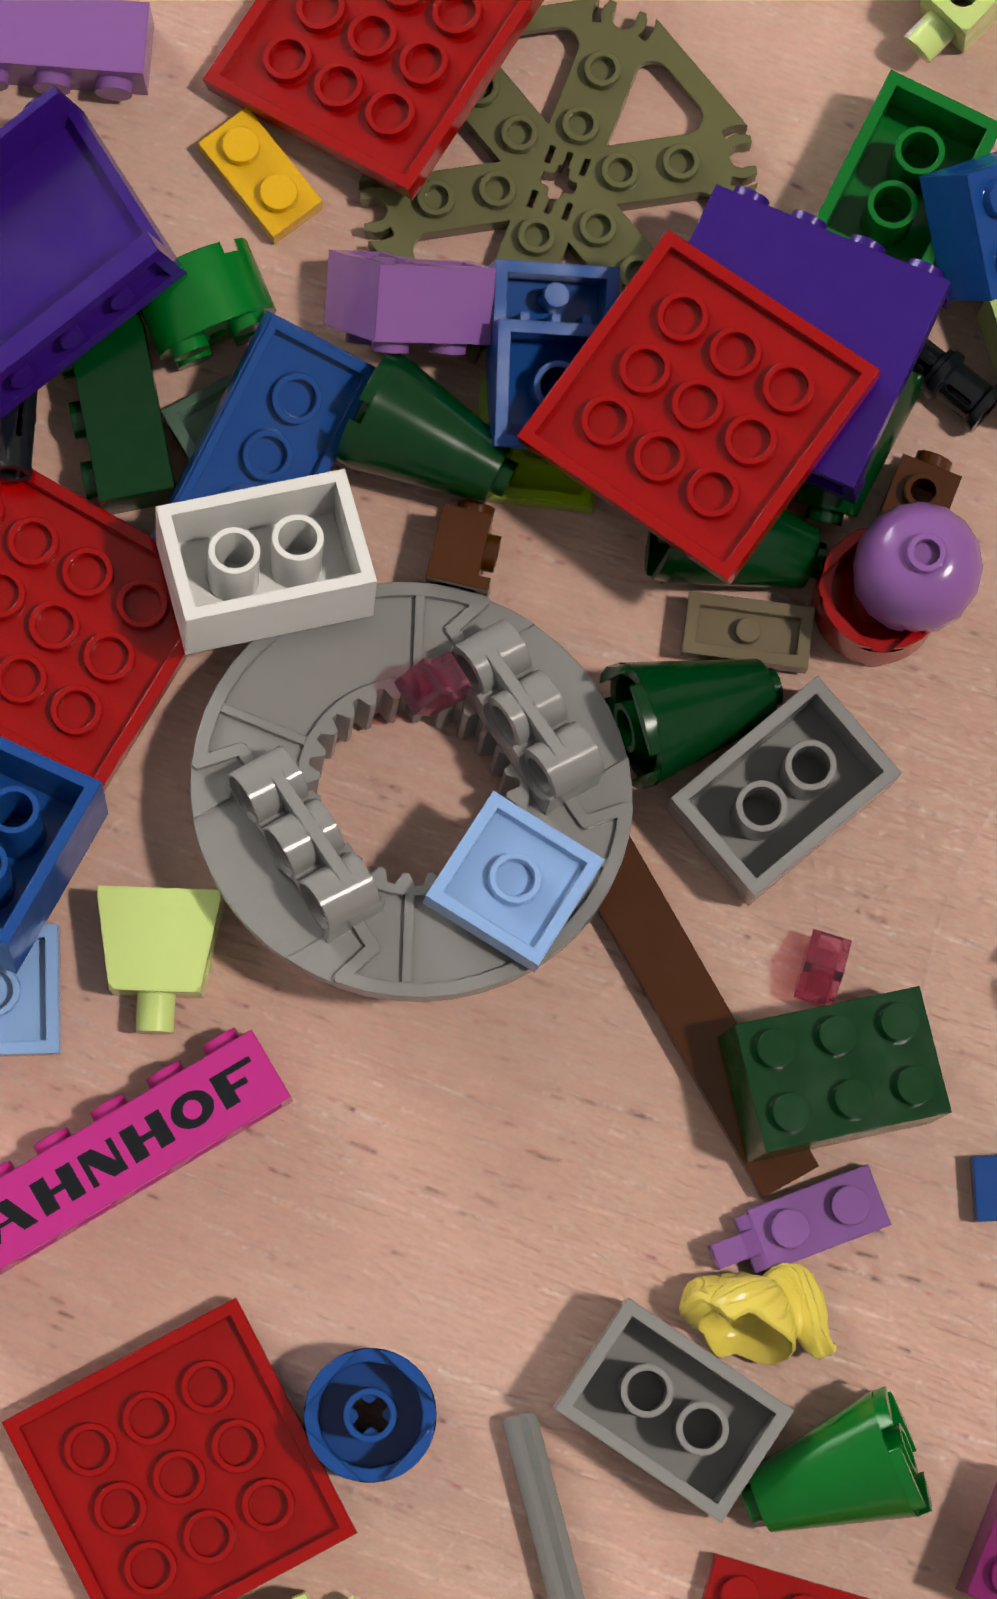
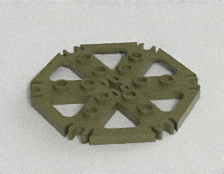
[359,0,758,365]

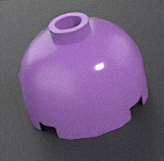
[853,502,983,633]

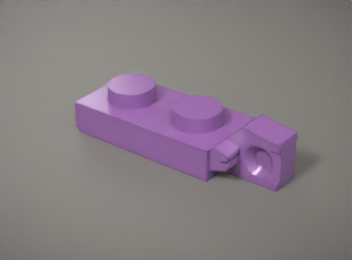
[708,1164,892,1274]

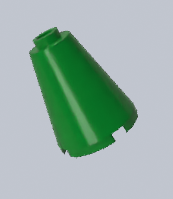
[742,1386,932,1532]

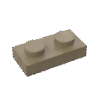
[680,591,815,674]

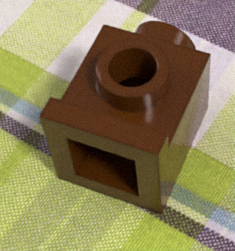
[877,450,962,518]
[426,500,502,597]

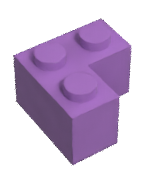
[324,249,496,355]

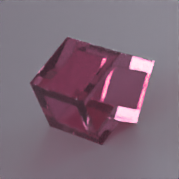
[394,650,470,716]
[794,929,852,1006]

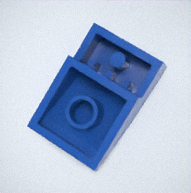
[485,259,620,450]

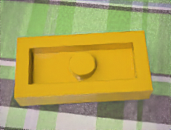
[198,108,323,245]

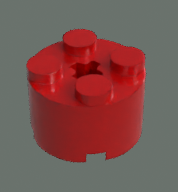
[811,527,931,667]

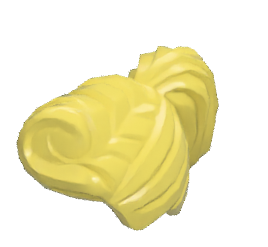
[679,1263,837,1365]

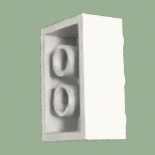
[155,469,377,655]

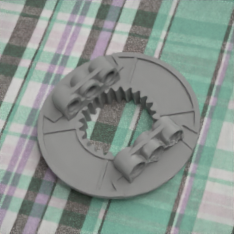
[190,582,633,1002]

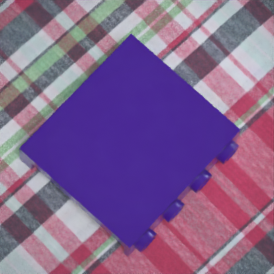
[0,86,187,419]
[688,184,951,504]

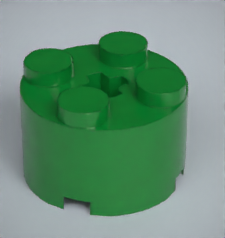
[140,238,276,370]

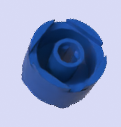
[304,1348,437,1483]

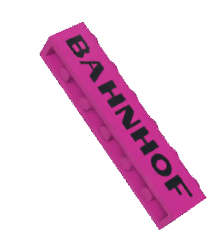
[0,1028,293,1275]

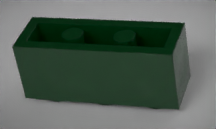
[62,311,176,515]

